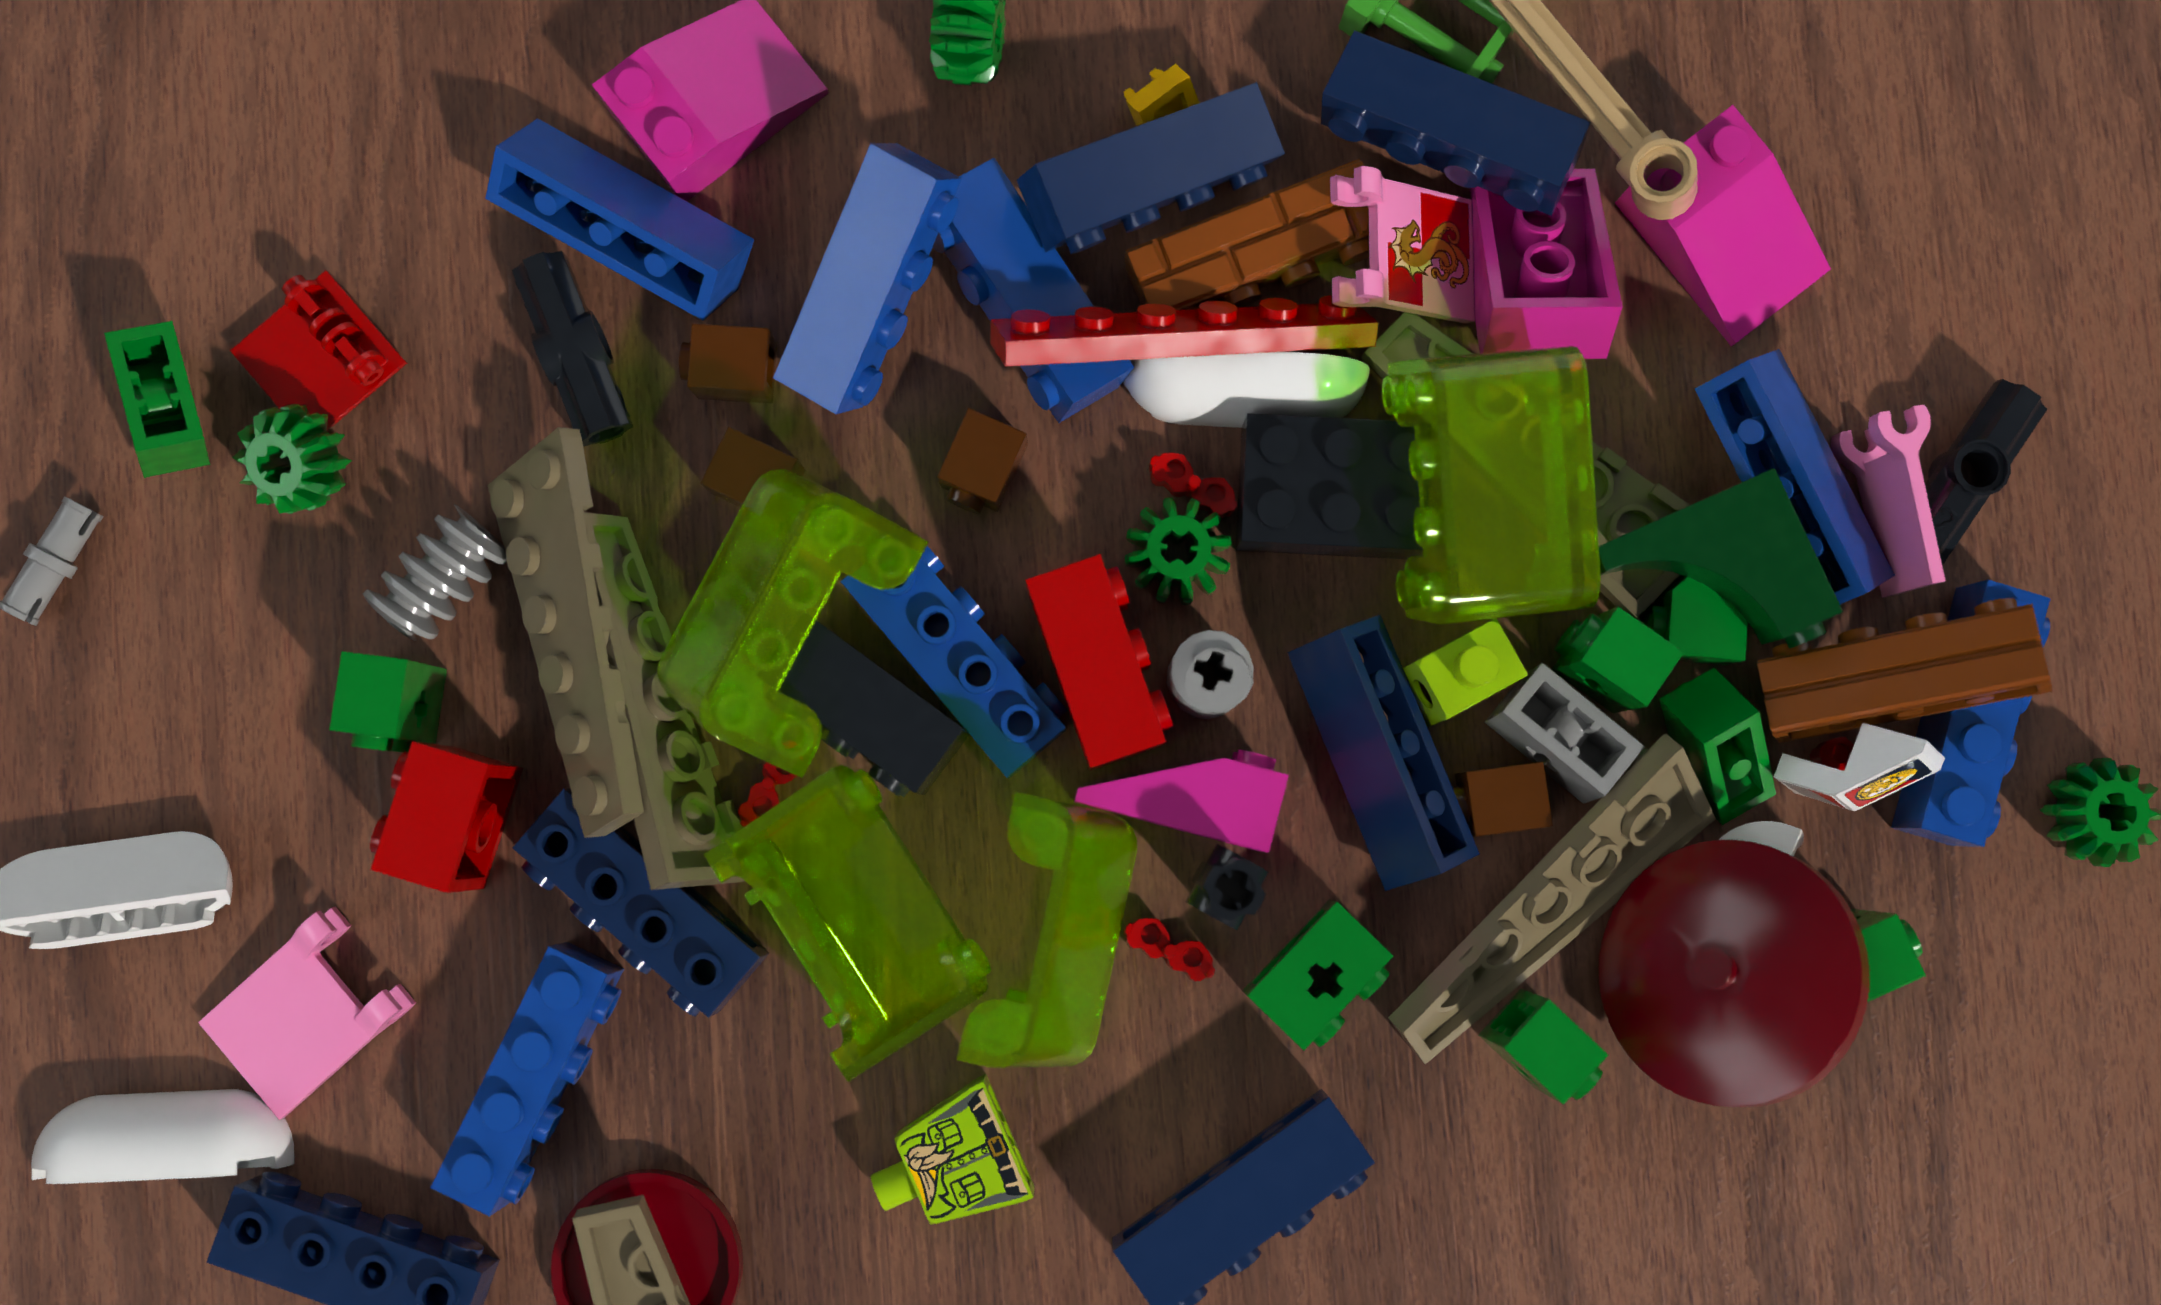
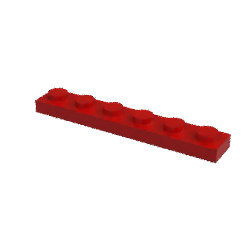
[990,295,1378,367]

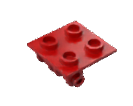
[229,270,407,431]

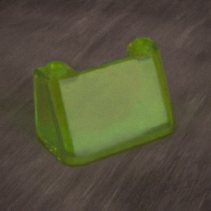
[704,765,991,1082]
[957,792,1137,1068]

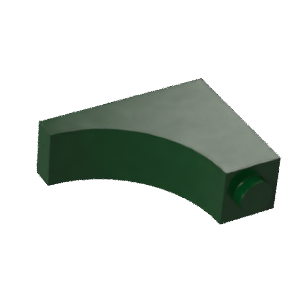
[1580,468,1843,649]

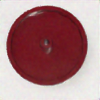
[551,1169,743,1305]

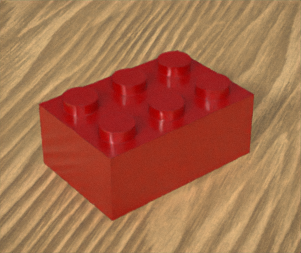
[1025,554,1173,771]

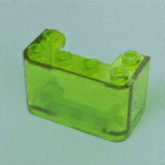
[1382,346,1601,625]
[657,469,929,778]

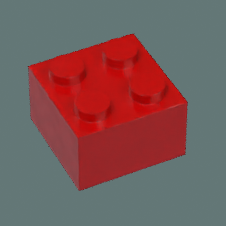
[370,741,523,893]

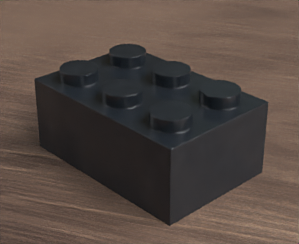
[1236,413,1440,560]
[755,611,970,797]

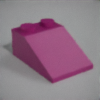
[592,0,829,201]
[1615,105,1831,347]
[1470,169,1623,360]
[1074,749,1289,853]

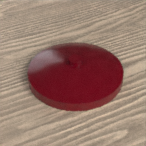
[1599,840,1870,1108]

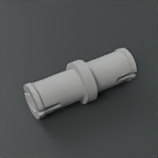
[0,496,104,626]

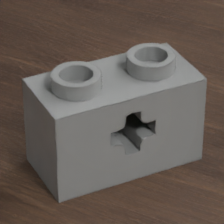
[1484,663,1645,804]

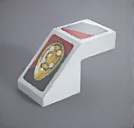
[1774,723,1945,811]

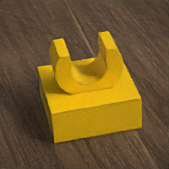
[1124,63,1200,126]

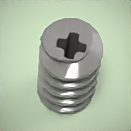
[363,504,507,641]
[1166,630,1254,719]

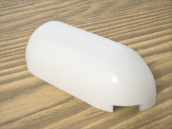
[1123,352,1370,428]
[0,831,233,949]
[31,1089,294,1184]

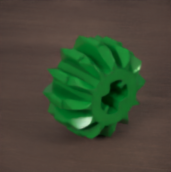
[929,0,1007,86]
[232,404,352,514]
[1124,497,1232,605]
[2040,758,2161,867]

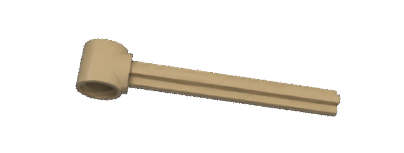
[1489,0,1698,220]

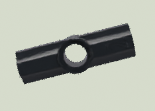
[512,250,634,447]
[1925,379,2047,565]
[1185,844,1269,931]

